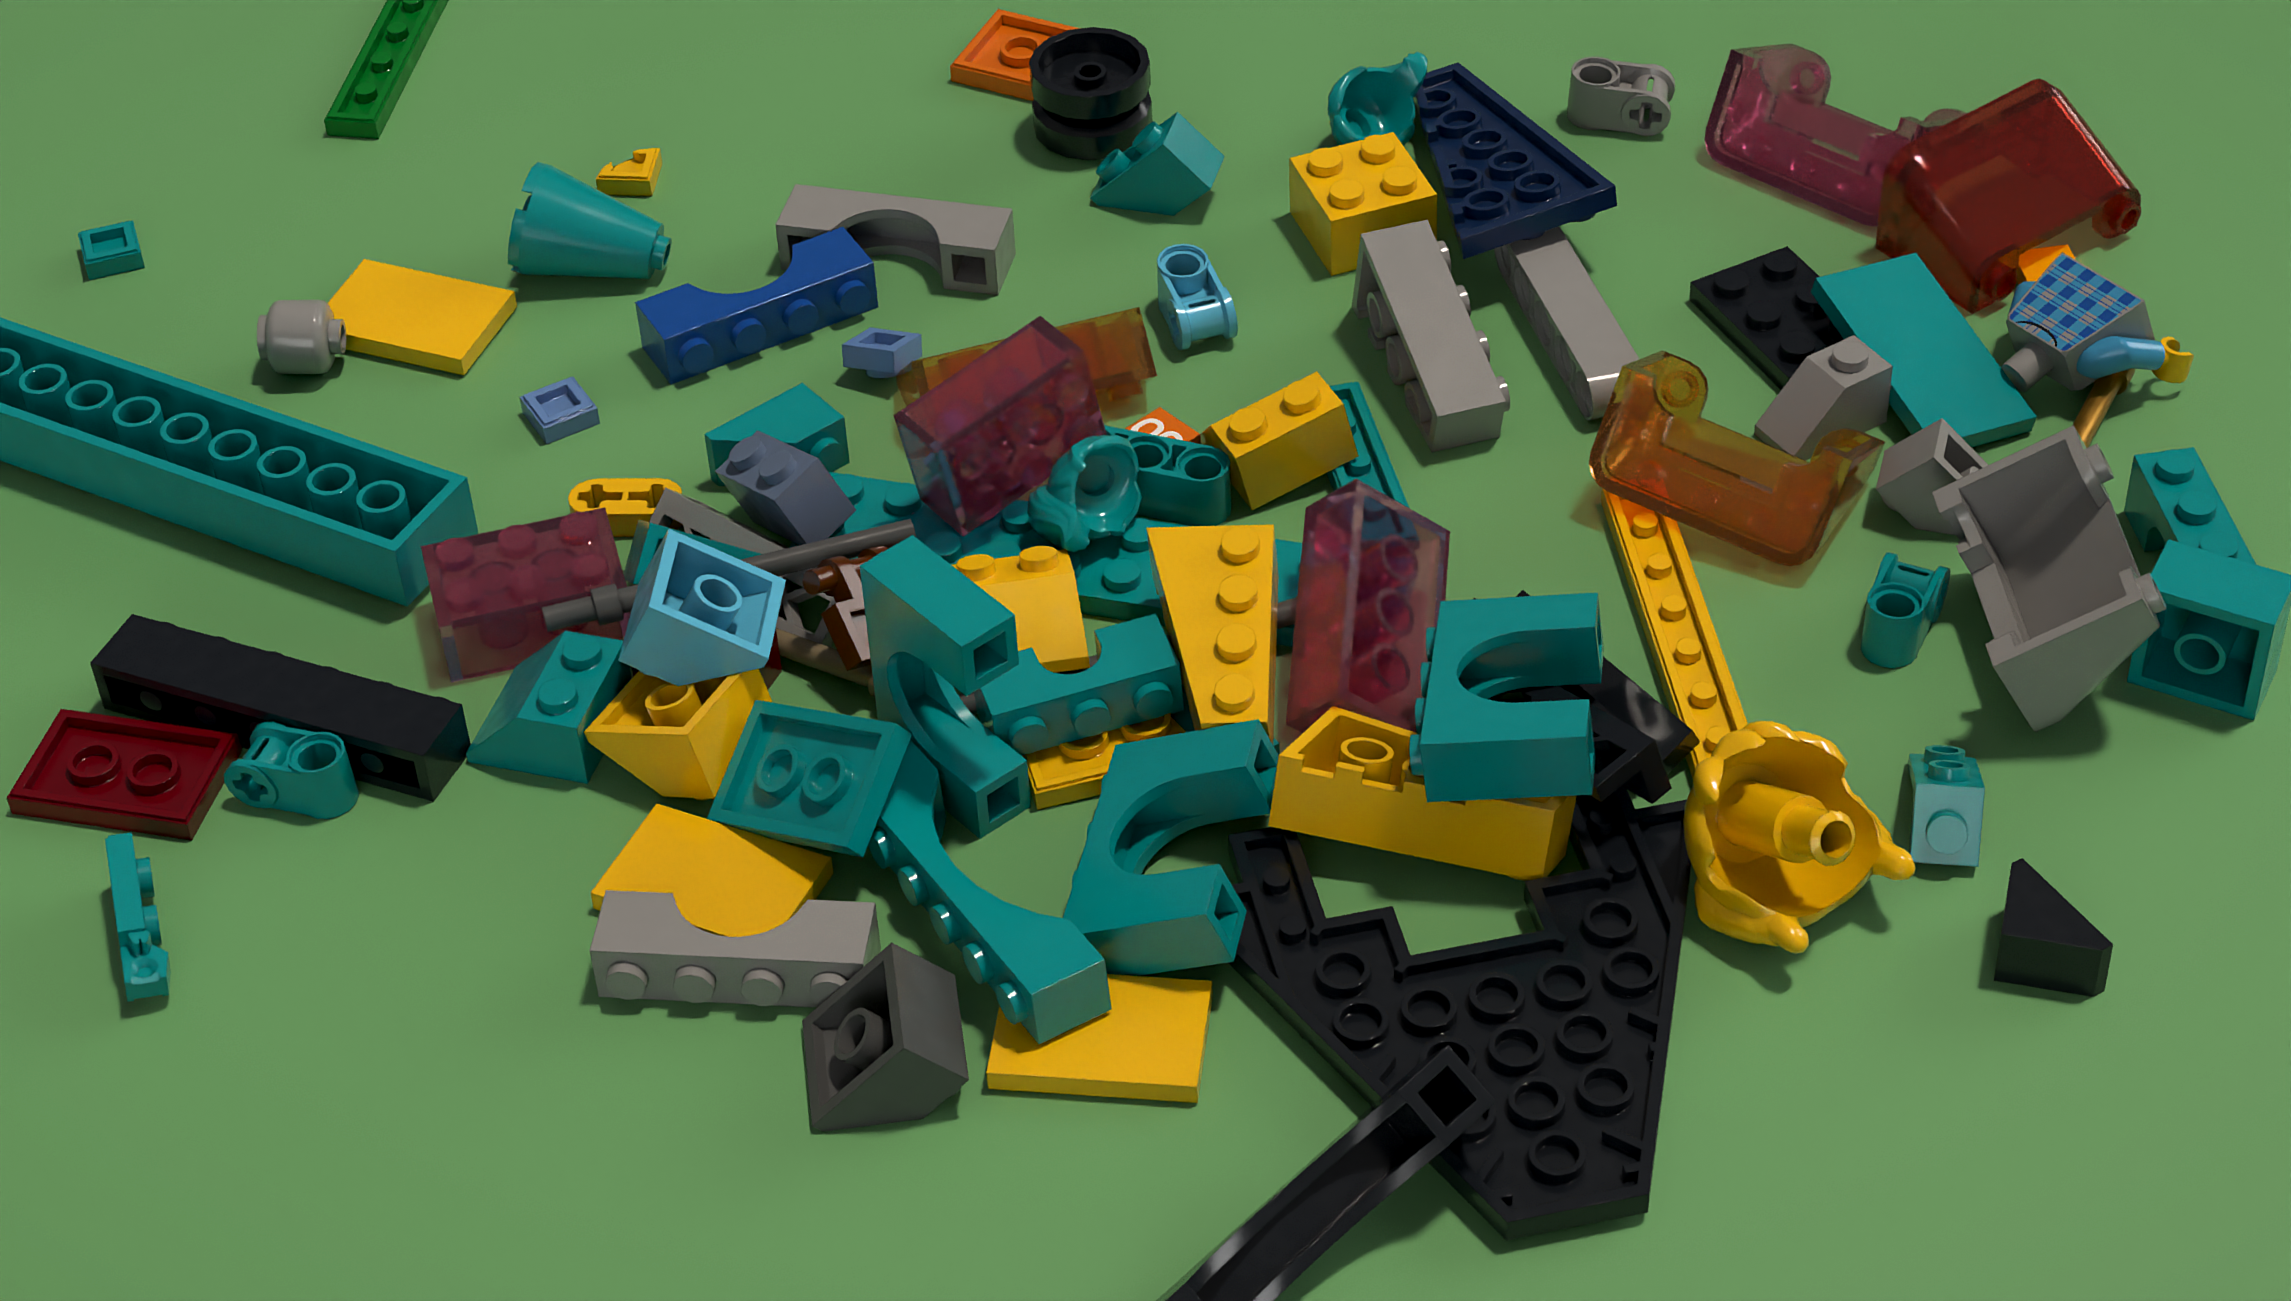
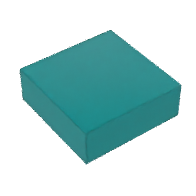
[78,221,145,280]

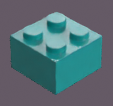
[2127,539,2291,721]

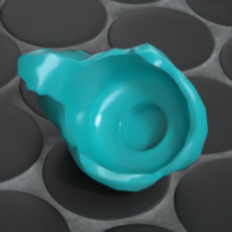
[1327,52,1428,146]
[1027,435,1142,553]

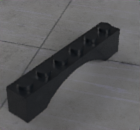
[1156,1045,1497,1301]

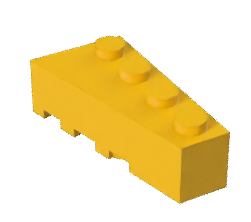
[1146,524,1279,744]

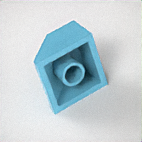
[618,529,786,686]

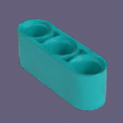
[1060,423,1232,526]

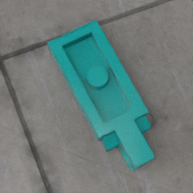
[105,832,171,1002]

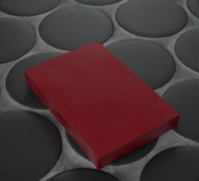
[7,709,243,841]

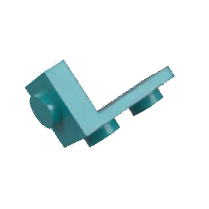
[1908,745,1985,867]

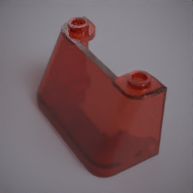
[1875,78,2141,314]

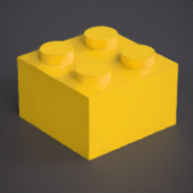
[1289,132,1437,276]

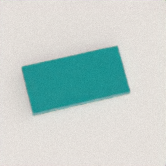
[1811,253,2037,447]

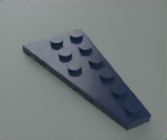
[1413,62,1617,259]

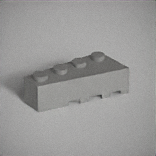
[1352,219,1510,452]

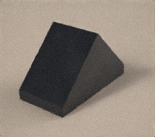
[1994,858,2113,997]

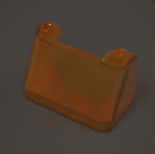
[1589,350,1885,566]

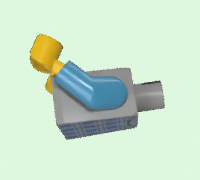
[2001,252,2194,392]

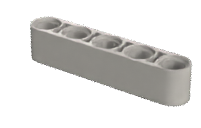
[1494,226,1649,421]

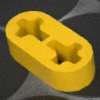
[568,478,683,537]

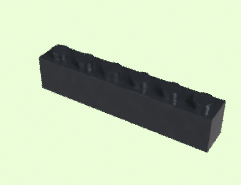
[90,614,471,802]

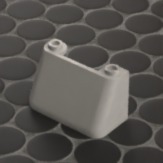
[1932,425,2167,732]

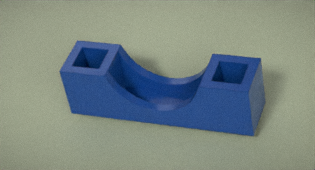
[635,227,878,385]

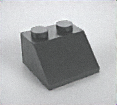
[802,942,969,1132]

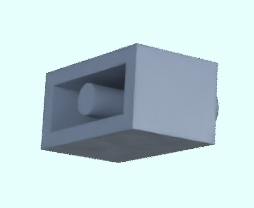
[715,430,856,545]

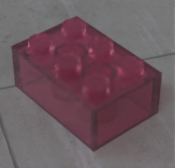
[893,316,1107,537]
[421,507,631,682]

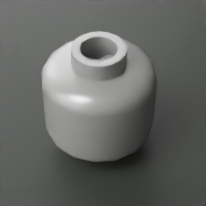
[257,300,347,374]

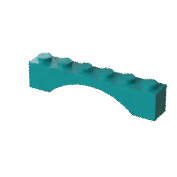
[868,739,1112,1044]

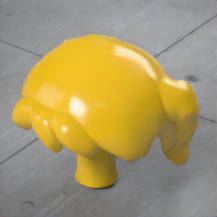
[1683,721,1916,954]

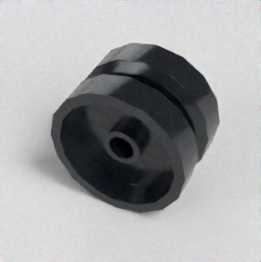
[1029,27,1153,160]

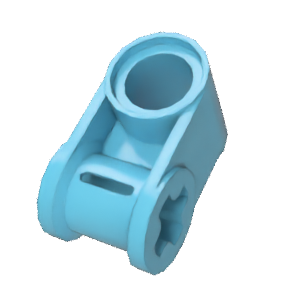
[1157,244,1238,350]

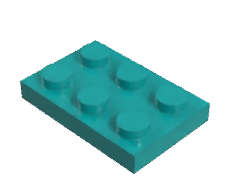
[707,700,912,857]

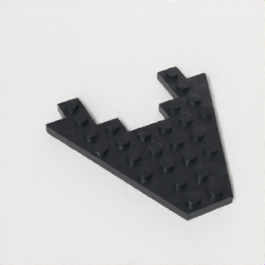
[1228,771,1692,1241]

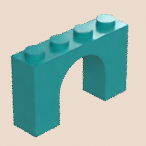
[860,535,1031,839]
[1410,592,1604,802]
[1063,719,1279,976]

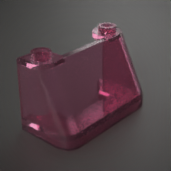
[1704,43,1983,227]

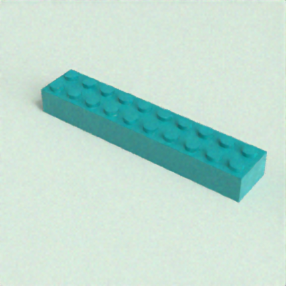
[0,317,478,607]

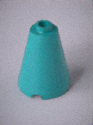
[507,162,672,279]

